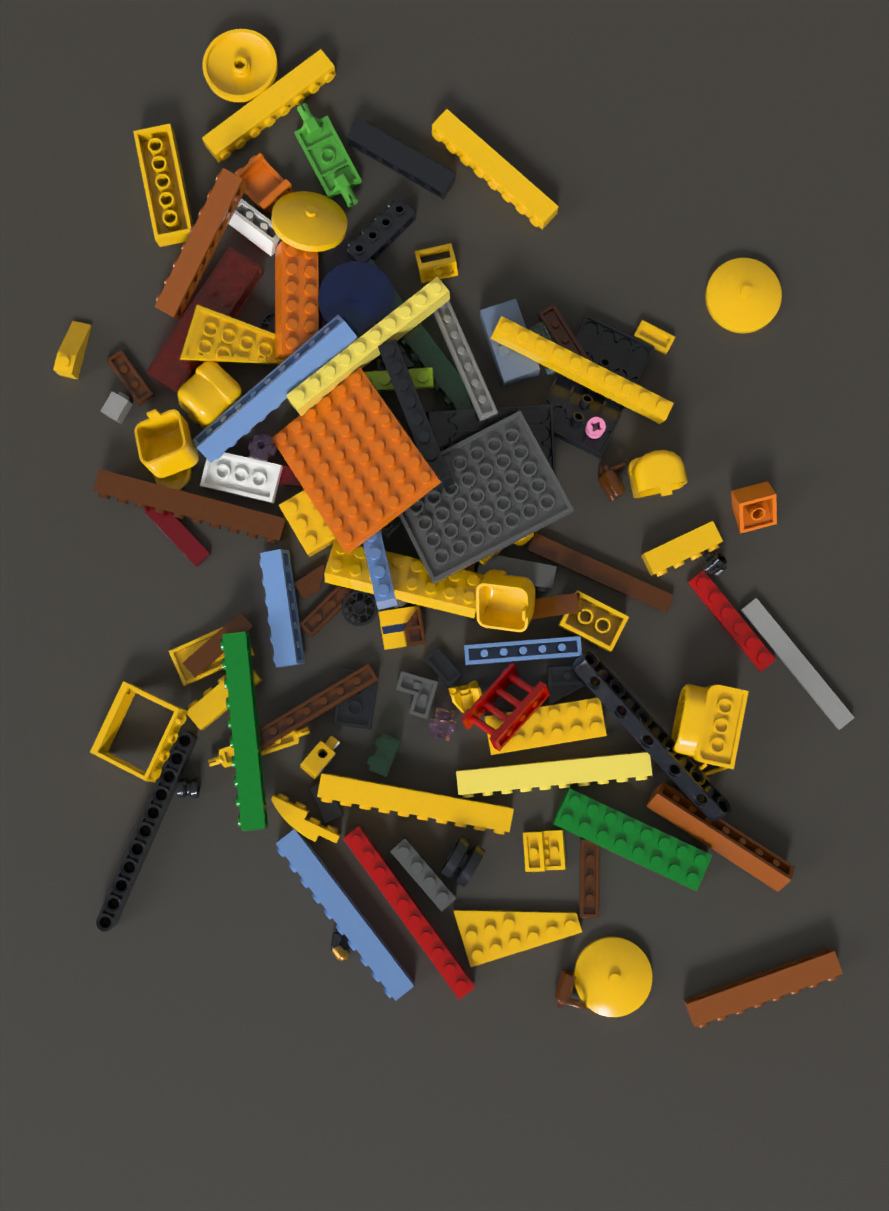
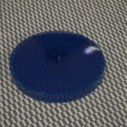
[318,261,395,338]

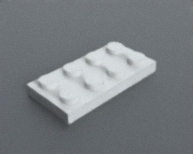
[200,452,283,503]

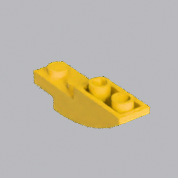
[271,793,341,843]

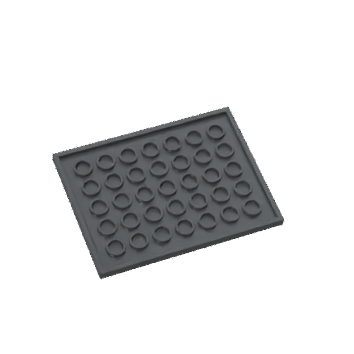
[399,411,574,584]

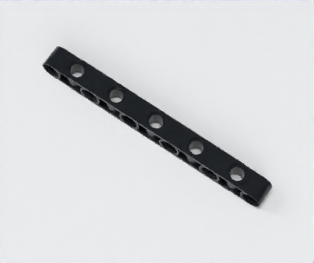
[573,651,731,822]

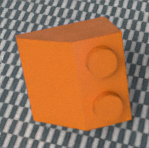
[731,481,777,534]

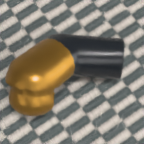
[331,932,350,961]

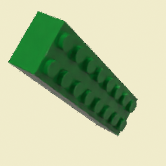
[551,788,713,891]

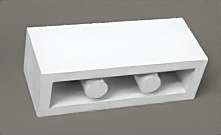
[229,198,283,256]

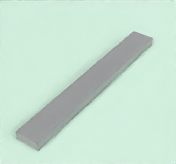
[433,301,498,421]
[740,598,855,730]

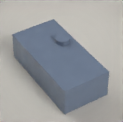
[479,299,540,387]

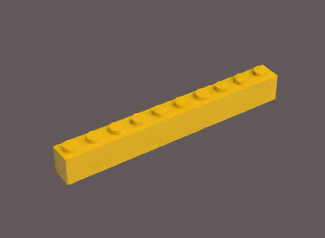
[490,316,674,424]
[317,773,514,835]

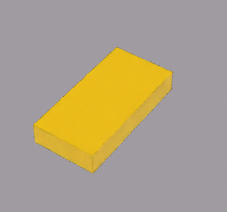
[633,320,675,355]

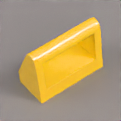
[414,243,458,283]

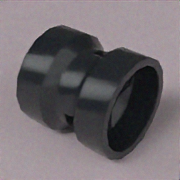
[177,778,200,798]

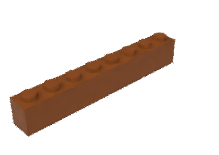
[154,168,249,320]
[646,781,795,892]
[684,948,843,1028]

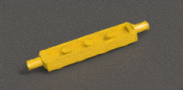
[208,726,310,768]

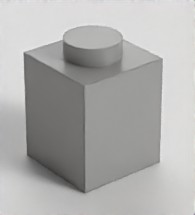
[101,392,133,424]

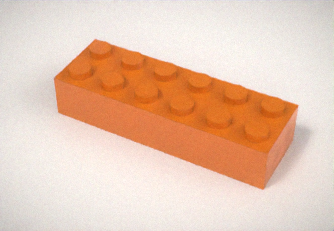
[275,241,319,360]

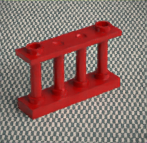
[461,663,550,752]

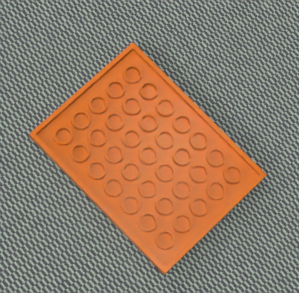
[271,367,441,554]

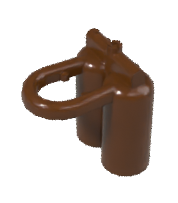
[598,461,627,502]
[554,969,587,1009]

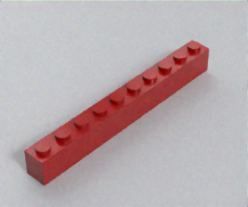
[343,825,475,1000]

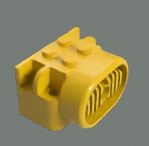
[671,684,749,769]

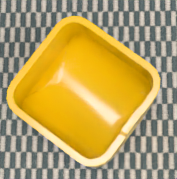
[177,361,242,429]
[134,409,199,478]
[627,450,688,498]
[476,569,535,632]

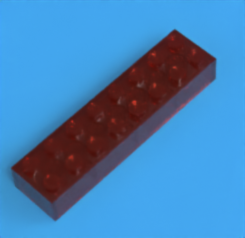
[146,247,264,394]

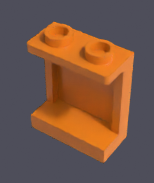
[235,153,293,216]

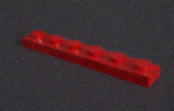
[687,570,776,672]

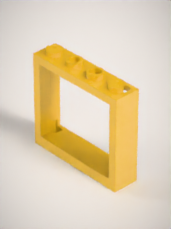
[90,681,188,782]

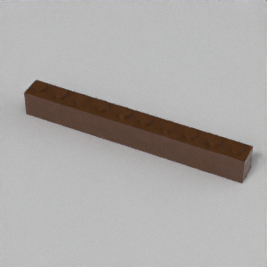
[93,469,287,544]

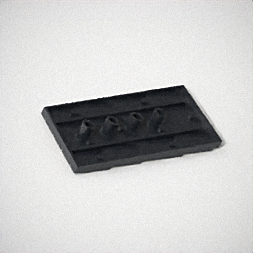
[542,315,655,458]
[426,404,556,475]

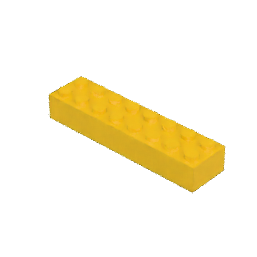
[324,539,484,618]

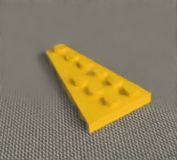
[180,305,284,364]
[453,910,582,967]

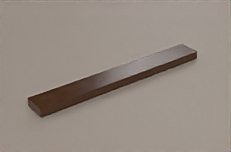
[527,533,674,613]
[259,663,379,750]

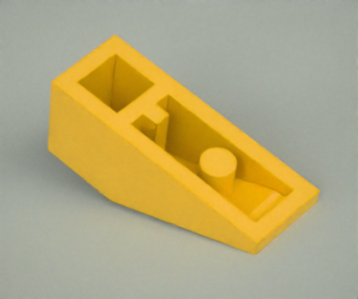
[53,321,92,380]

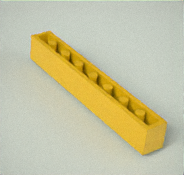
[202,49,336,163]
[432,109,559,230]

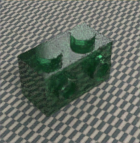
[367,733,402,777]

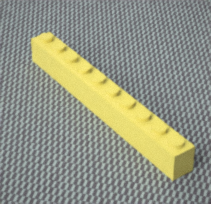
[286,277,450,416]
[456,751,652,798]

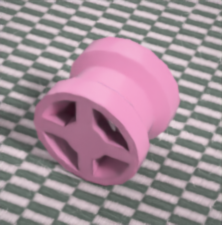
[585,417,606,439]

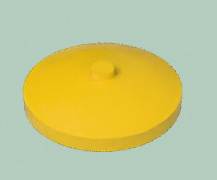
[203,29,278,102]
[271,191,347,252]
[705,258,782,333]
[574,936,652,1017]

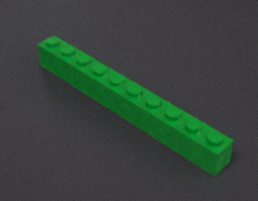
[220,632,269,831]

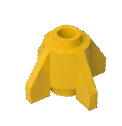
[448,680,482,713]

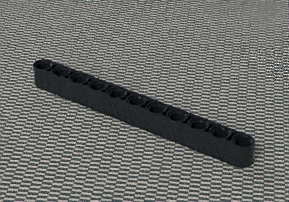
[96,732,197,932]

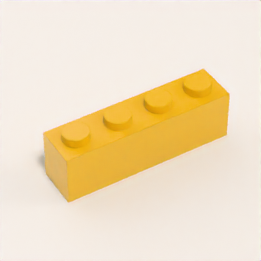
[641,521,723,577]
[187,669,262,730]

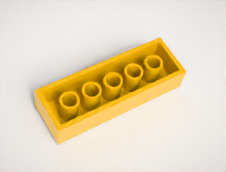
[133,124,193,247]
[484,697,607,755]

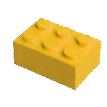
[279,490,336,557]
[558,590,629,652]

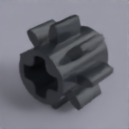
[703,551,727,576]

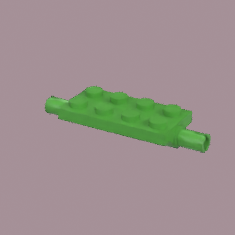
[294,103,362,207]

